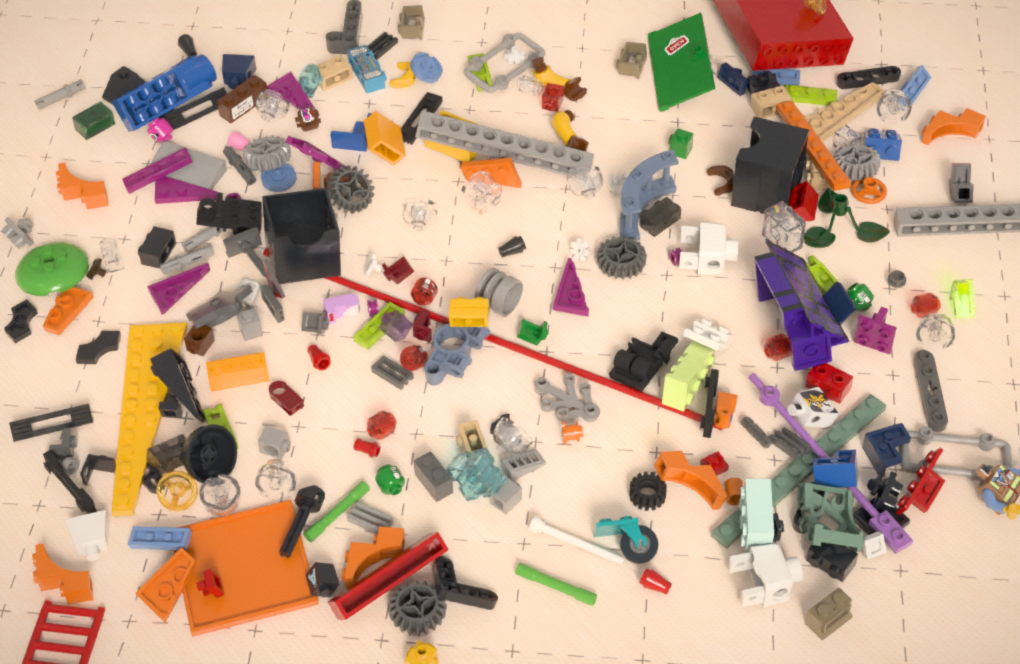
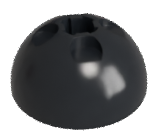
[182,424,237,485]

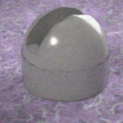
[61,457,79,474]

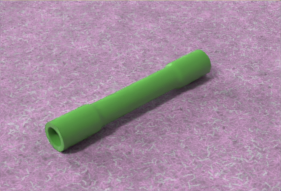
[303,481,370,543]
[515,563,598,606]

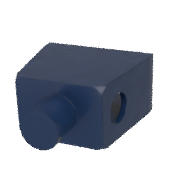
[222,54,256,89]

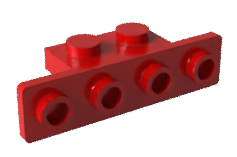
[896,447,946,515]

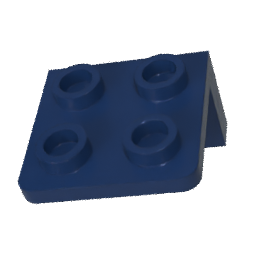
[824,282,856,325]

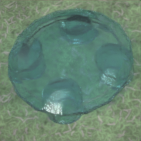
[298,64,323,98]

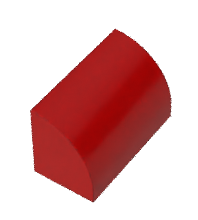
[788,181,819,221]

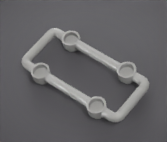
[464,33,546,93]
[901,427,1012,482]

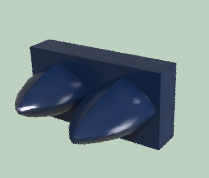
[717,62,749,96]

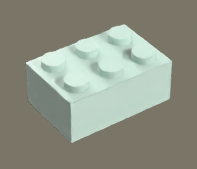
[739,479,774,553]

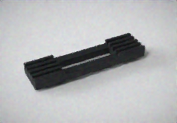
[163,87,227,130]
[401,92,443,145]
[700,369,719,438]
[9,403,93,442]
[43,450,97,514]

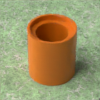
[724,478,743,505]

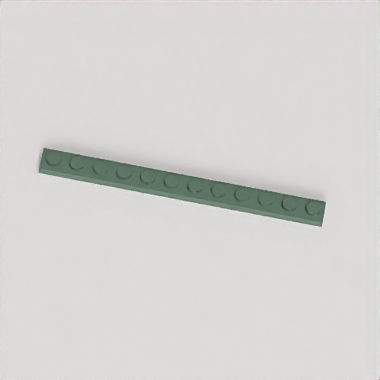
[711,394,887,549]

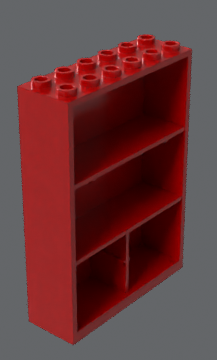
[713,0,854,71]

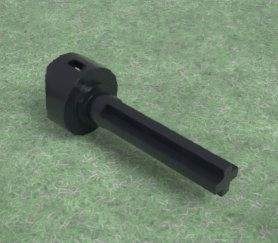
[279,485,325,558]

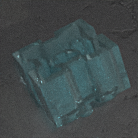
[445,448,508,501]

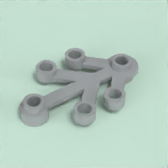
[534,374,600,422]

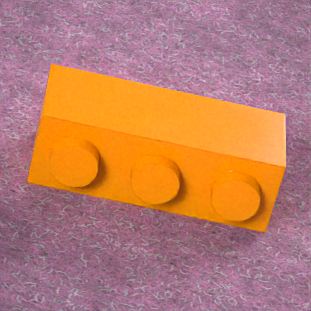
[206,352,269,391]

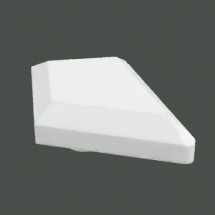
[234,278,260,308]

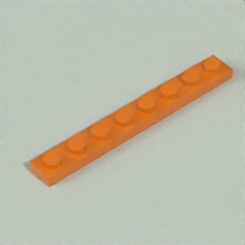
[776,101,851,191]

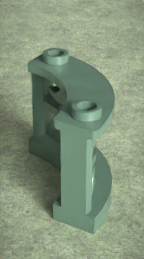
[797,482,865,552]

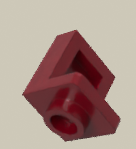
[382,256,415,285]
[413,309,432,343]

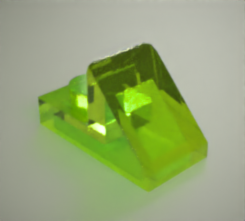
[949,279,976,318]

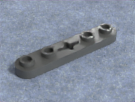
[914,350,948,432]

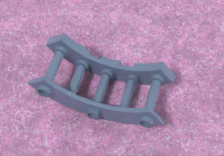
[619,150,679,241]

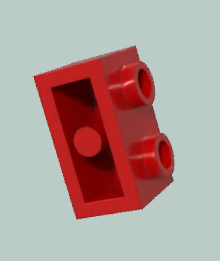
[805,363,854,404]

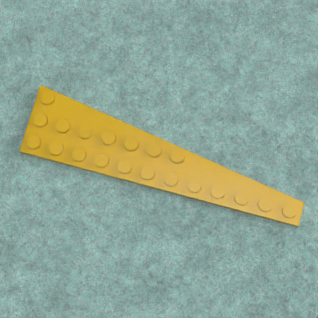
[111,322,188,516]

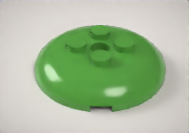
[15,242,89,296]

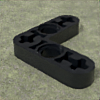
[432,556,498,610]

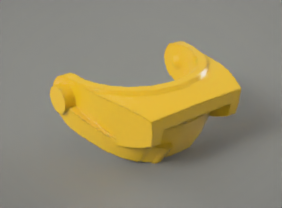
[390,62,416,88]

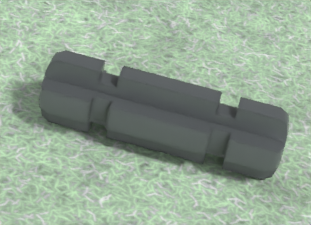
[740,416,773,448]

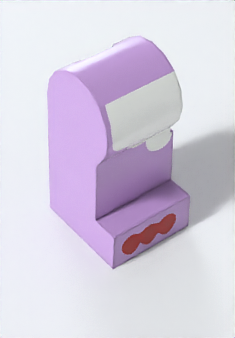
[323,294,360,324]

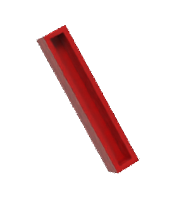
[327,532,449,620]

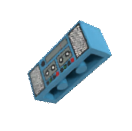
[347,45,387,94]

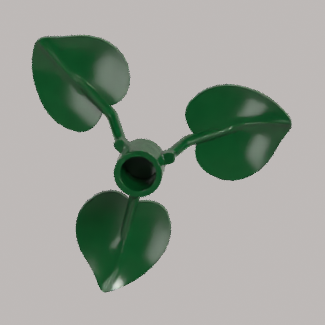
[804,188,890,248]

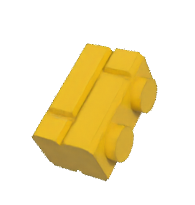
[449,297,490,327]

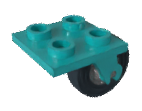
[593,516,659,564]

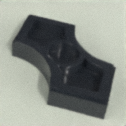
[4,299,38,344]
[75,331,121,364]

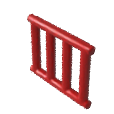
[22,600,106,664]

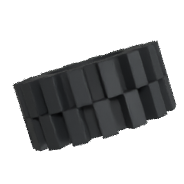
[629,471,667,511]

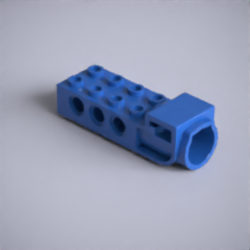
[111,54,217,132]

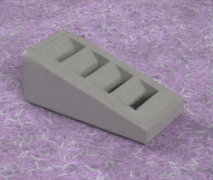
[501,448,546,481]

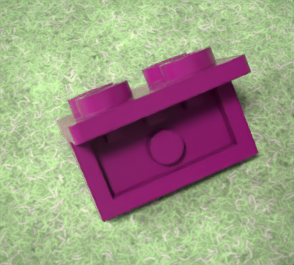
[854,306,897,354]

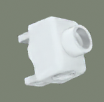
[679,222,738,275]
[728,543,803,608]

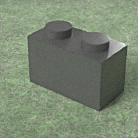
[413,451,453,502]

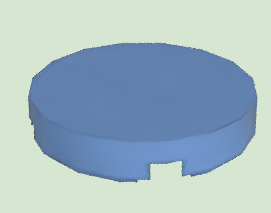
[410,52,443,83]
[261,164,297,192]

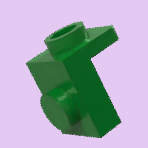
[517,319,549,346]

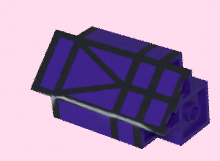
[754,239,850,371]

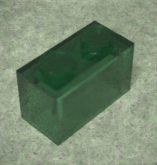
[72,101,115,140]

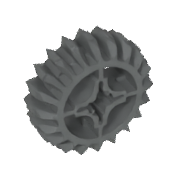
[326,165,375,214]
[597,236,647,280]
[388,580,447,637]

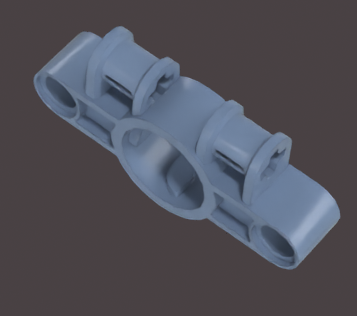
[424,324,490,386]

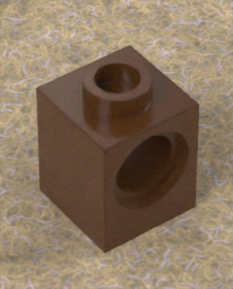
[184,325,215,357]

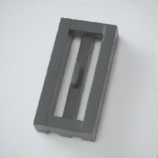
[260,284,285,323]
[371,355,414,390]
[769,427,811,460]

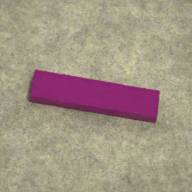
[122,147,193,194]

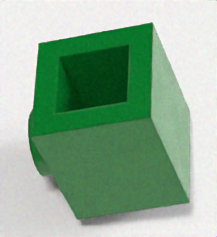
[668,128,694,160]

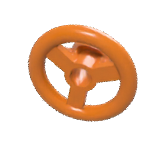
[851,177,887,204]

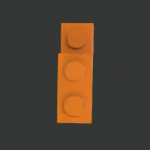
[921,108,986,145]
[56,163,109,210]
[653,451,728,510]
[341,527,405,589]
[32,543,94,604]

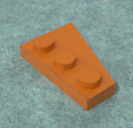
[460,158,522,188]
[43,287,94,336]
[135,547,198,623]

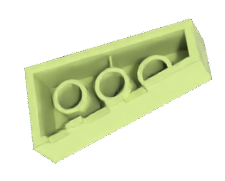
[662,341,716,412]

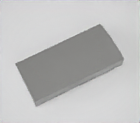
[150,141,227,190]

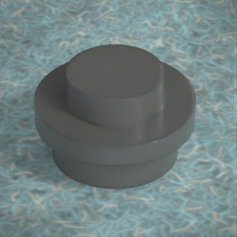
[887,270,907,288]

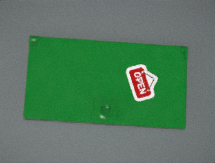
[648,12,716,112]

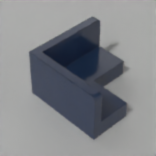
[862,423,911,478]

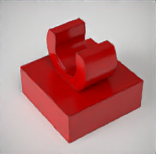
[700,451,729,476]
[196,568,224,598]

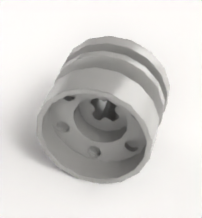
[475,268,523,317]

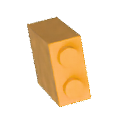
[364,111,406,166]

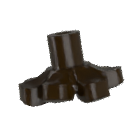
[86,258,107,280]

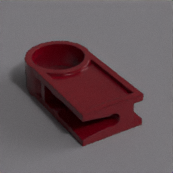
[269,381,305,416]

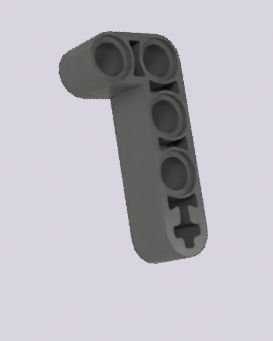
[325,0,363,54]

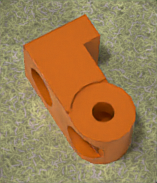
[714,391,738,429]

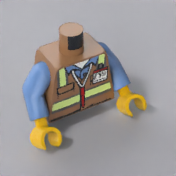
[975,464,1020,520]

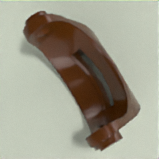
[706,165,734,196]

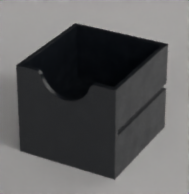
[731,116,809,220]
[262,188,341,284]

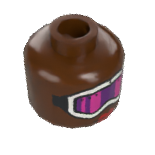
[295,107,321,132]

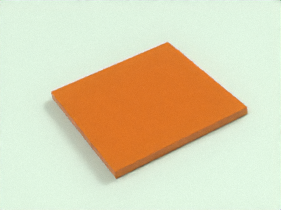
[174,500,319,637]

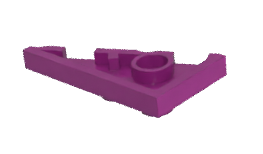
[267,71,316,110]
[285,136,346,171]
[154,176,218,204]
[553,258,589,317]
[147,263,210,315]

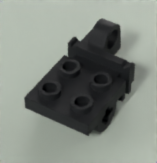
[196,192,262,235]
[609,331,679,392]

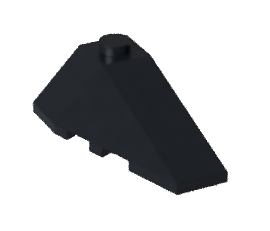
[102,66,174,118]
[150,348,205,422]

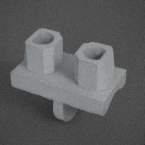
[1,217,34,249]

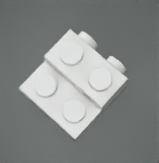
[683,318,734,351]

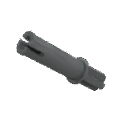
[223,146,256,186]

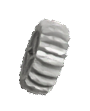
[243,135,291,172]
[833,143,881,182]

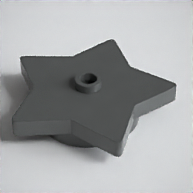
[185,285,253,329]

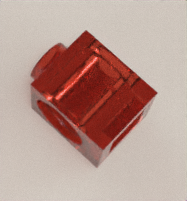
[542,83,564,112]

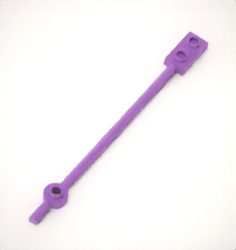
[748,373,913,554]

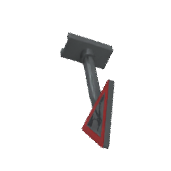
[222,227,286,298]

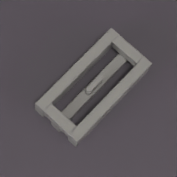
[347,502,393,535]

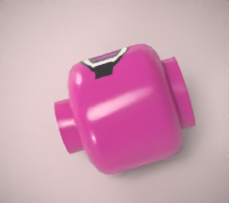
[147,117,173,143]

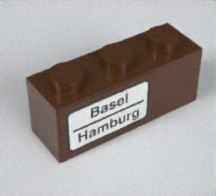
[217,75,269,124]

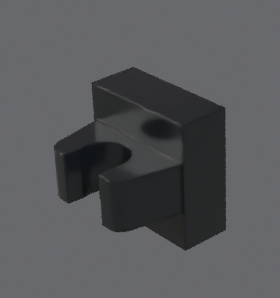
[158,395,183,419]

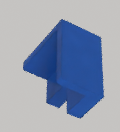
[330,113,372,152]
[813,449,858,488]

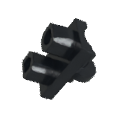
[747,71,781,95]
[867,471,904,511]

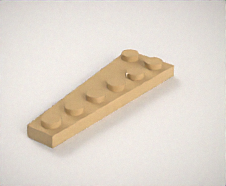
[805,82,886,142]

